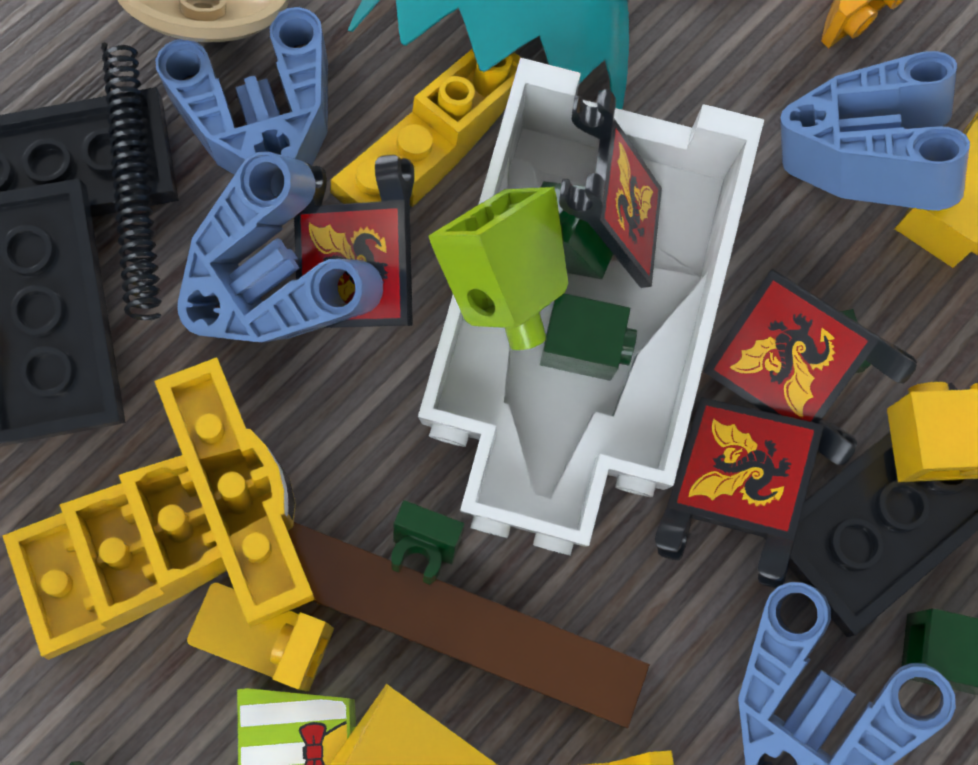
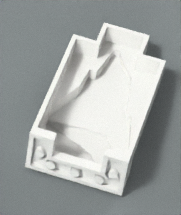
[418,58,764,556]

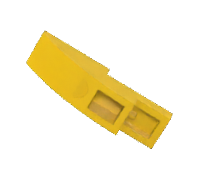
[330,48,521,207]

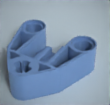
[155,7,328,197]
[780,51,970,211]
[178,152,383,343]
[738,582,956,765]

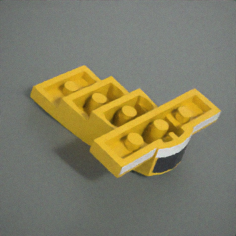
[2,357,315,660]

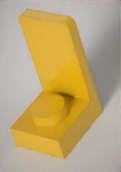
[187,583,334,691]

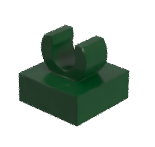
[391,500,465,585]

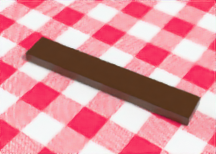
[288,522,650,728]

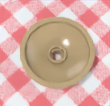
[117,0,289,42]

